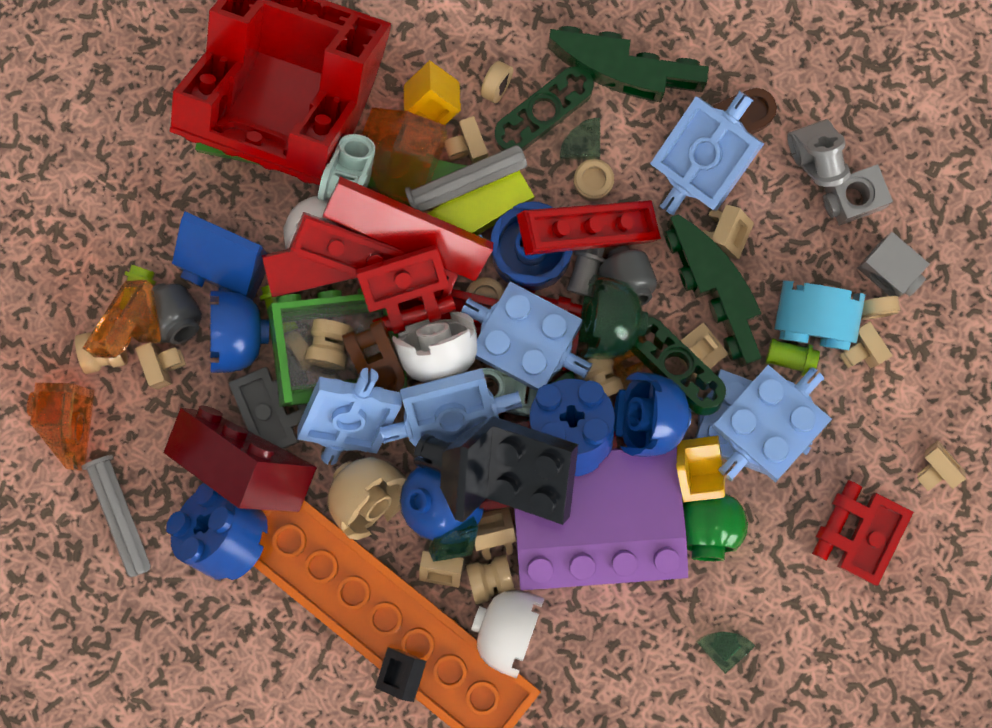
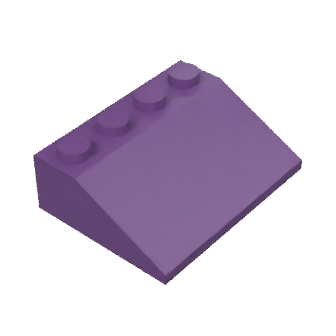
[514,447,688,591]

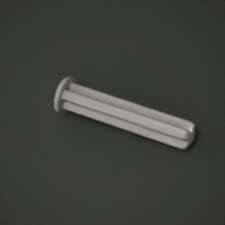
[405,145,527,212]
[81,454,151,577]

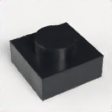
[375,647,427,702]

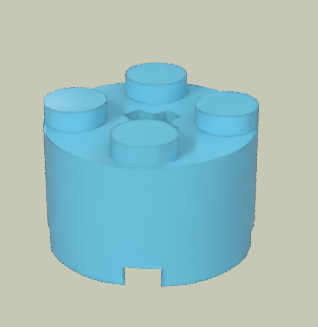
[774,281,866,350]

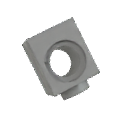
[823,164,893,226]
[857,232,930,297]

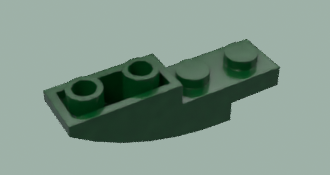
[548,26,709,102]
[664,214,762,367]

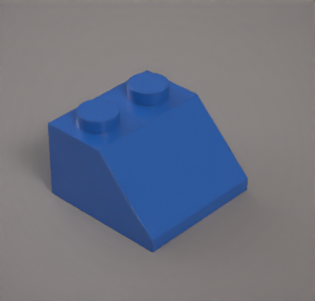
[172,211,268,300]

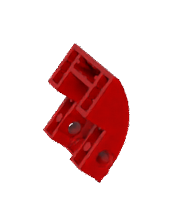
[170,0,391,186]

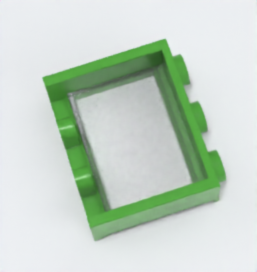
[267,288,408,407]

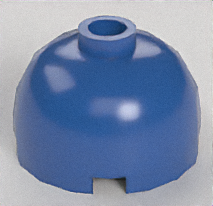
[210,291,269,373]
[614,372,692,457]
[400,467,484,542]

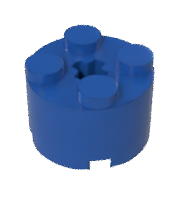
[491,202,573,290]
[530,379,615,476]
[166,483,268,581]

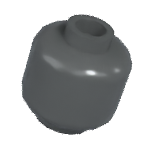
[598,246,658,310]
[140,283,202,344]

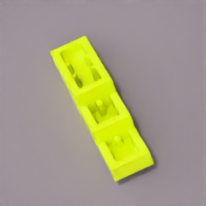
[427,171,535,235]

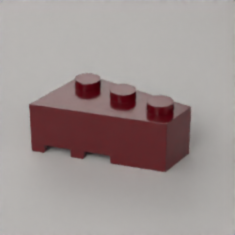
[163,405,317,512]

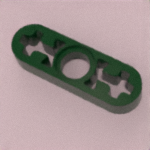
[495,66,594,151]
[627,317,726,415]

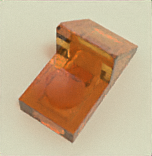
[83,280,161,358]

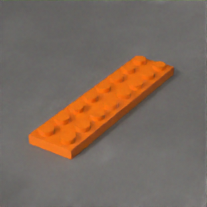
[254,499,541,728]

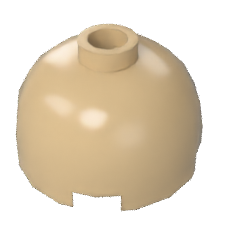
[327,457,407,540]

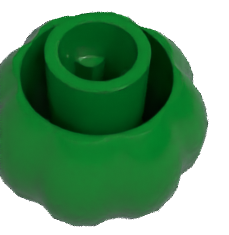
[682,493,748,562]

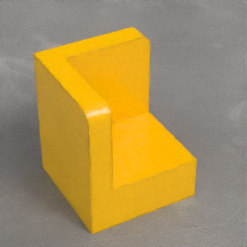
[404,60,461,135]
[676,436,725,503]

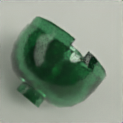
[579,275,649,359]

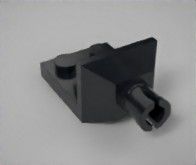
[414,416,579,525]

